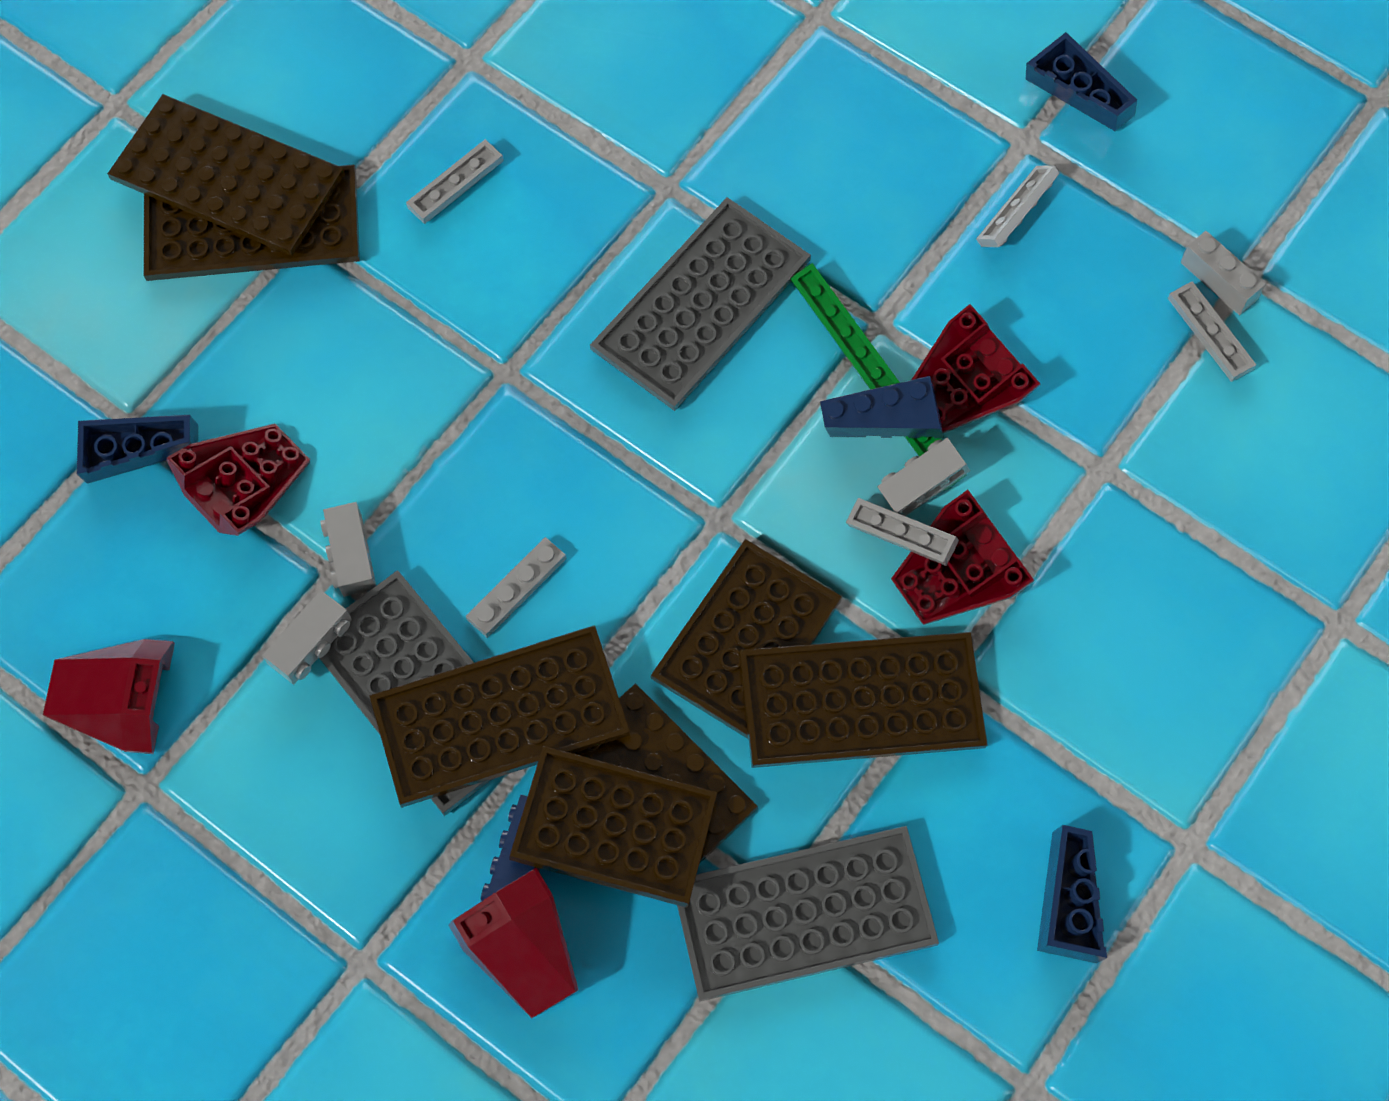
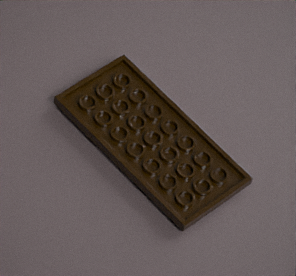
[107,94,345,256]
[144,165,360,281]
[369,625,630,808]
[739,632,988,768]

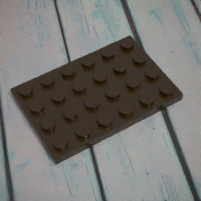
[651,539,842,739]
[573,683,758,864]
[509,746,717,908]

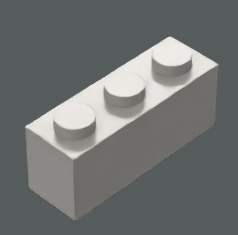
[1180,231,1266,316]
[877,437,970,516]
[320,502,376,597]
[262,590,352,685]

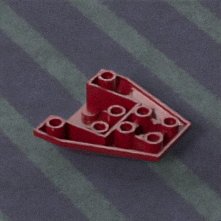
[911,304,1041,433]
[167,424,310,536]
[891,490,1035,625]
[43,639,175,754]
[448,868,579,1018]

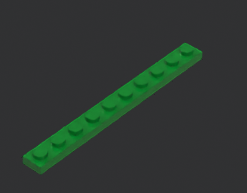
[790,263,967,491]

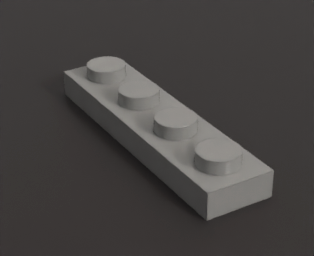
[406,139,504,224]
[976,165,1060,247]
[1168,281,1256,382]
[846,498,959,566]
[466,537,566,638]

